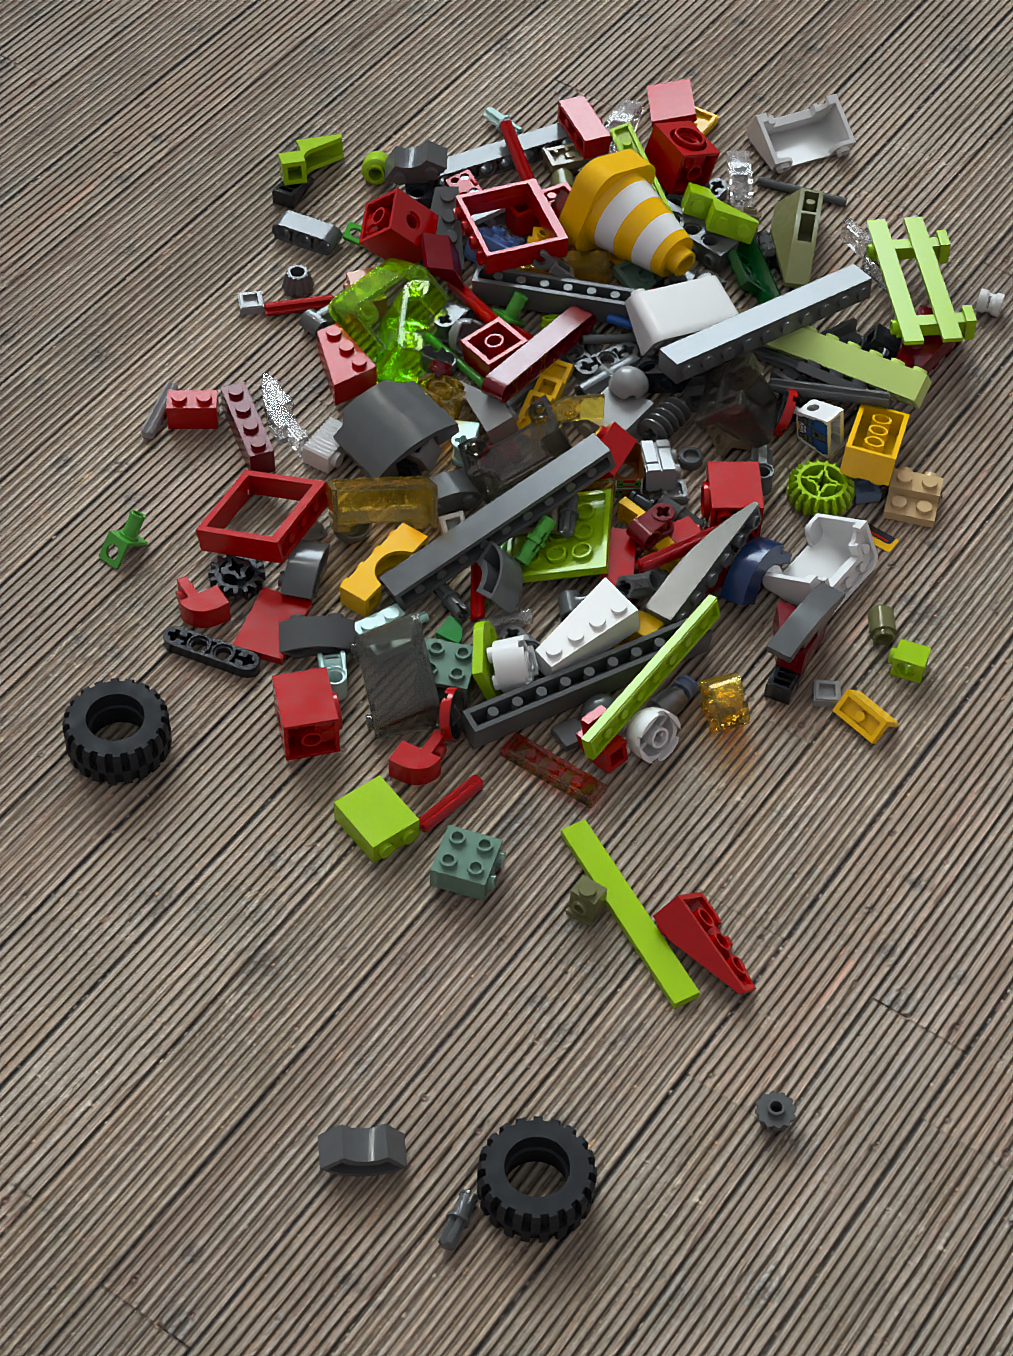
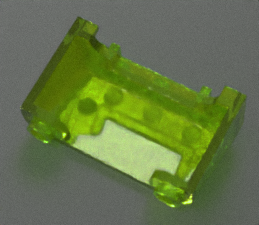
[375,280,429,389]

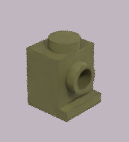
[566,875,607,927]

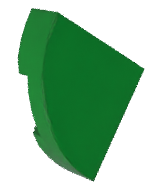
[436,615,462,644]

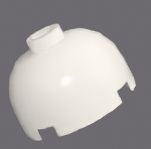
[626,707,681,763]

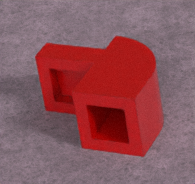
[175,576,231,628]
[576,705,628,774]
[388,729,447,785]

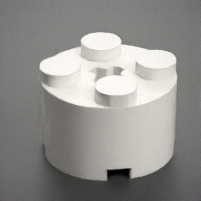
[487,634,539,694]

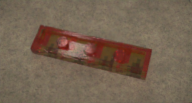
[500,732,607,808]

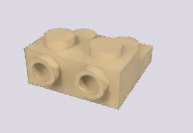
[883,467,944,528]

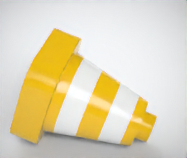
[559,149,696,277]

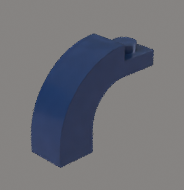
[720,536,792,605]

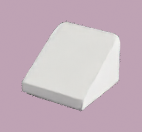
[436,510,465,535]

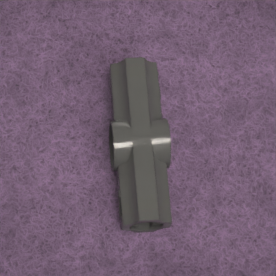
[574,354,641,402]
[614,570,670,600]

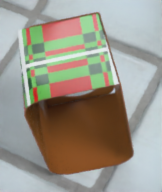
[613,442,644,498]

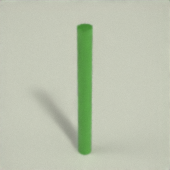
[423,332,485,388]

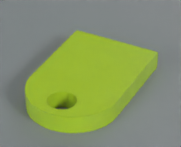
[472,620,501,701]

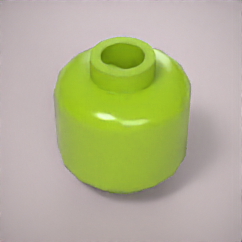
[361,151,388,185]

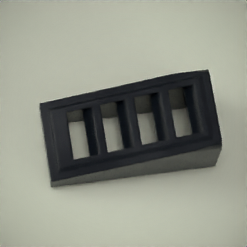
[272,176,314,209]
[764,664,808,705]

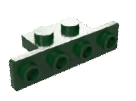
[727,237,781,305]

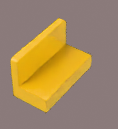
[832,689,899,744]

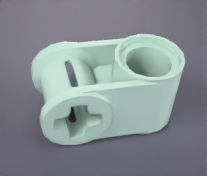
[451,420,481,467]
[317,650,348,701]

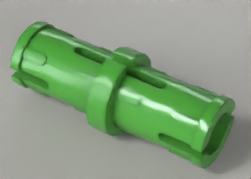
[514,515,557,567]

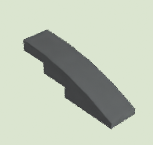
[767,582,845,663]

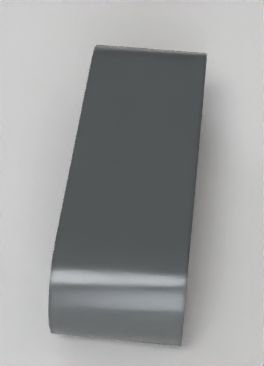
[272,210,343,255]

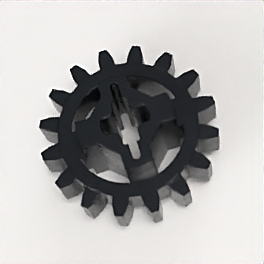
[208,555,266,601]

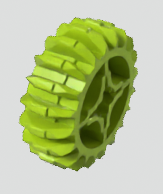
[786,459,855,517]

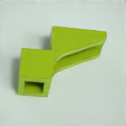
[278,134,344,186]
[681,182,759,244]

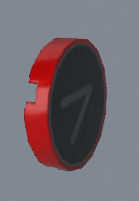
[770,388,798,437]
[439,687,466,743]

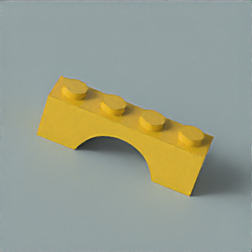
[339,523,428,618]

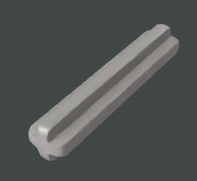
[141,381,179,440]

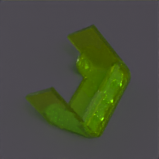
[328,258,450,361]

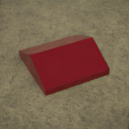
[420,233,464,289]

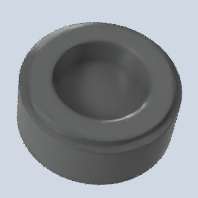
[678,447,703,471]

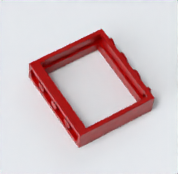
[453,178,568,274]
[196,470,330,564]

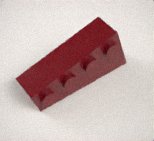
[896,305,963,374]

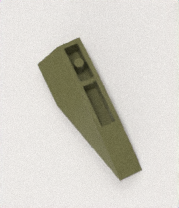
[770,188,824,289]

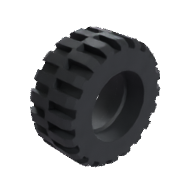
[62,678,172,785]
[477,1116,597,1243]

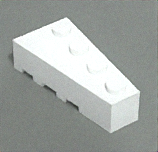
[535,577,640,676]

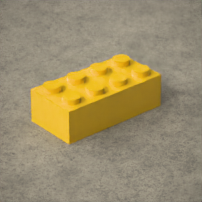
[839,404,910,486]

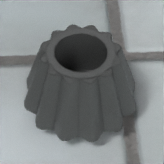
[282,264,315,297]
[755,1091,797,1134]

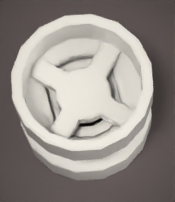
[975,288,1005,317]

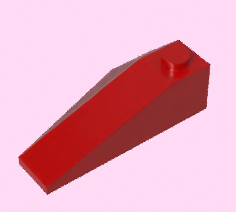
[653,892,756,995]

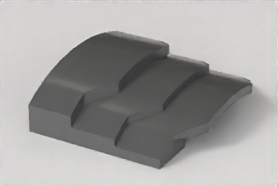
[333,380,460,489]

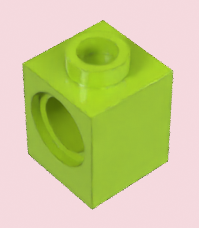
[887,638,931,684]

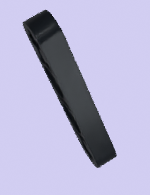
[163,626,260,678]

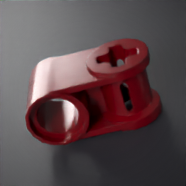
[626,503,675,550]

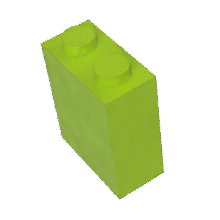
[334,775,419,863]

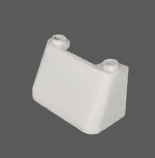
[746,94,856,173]
[625,273,739,357]
[762,513,878,614]

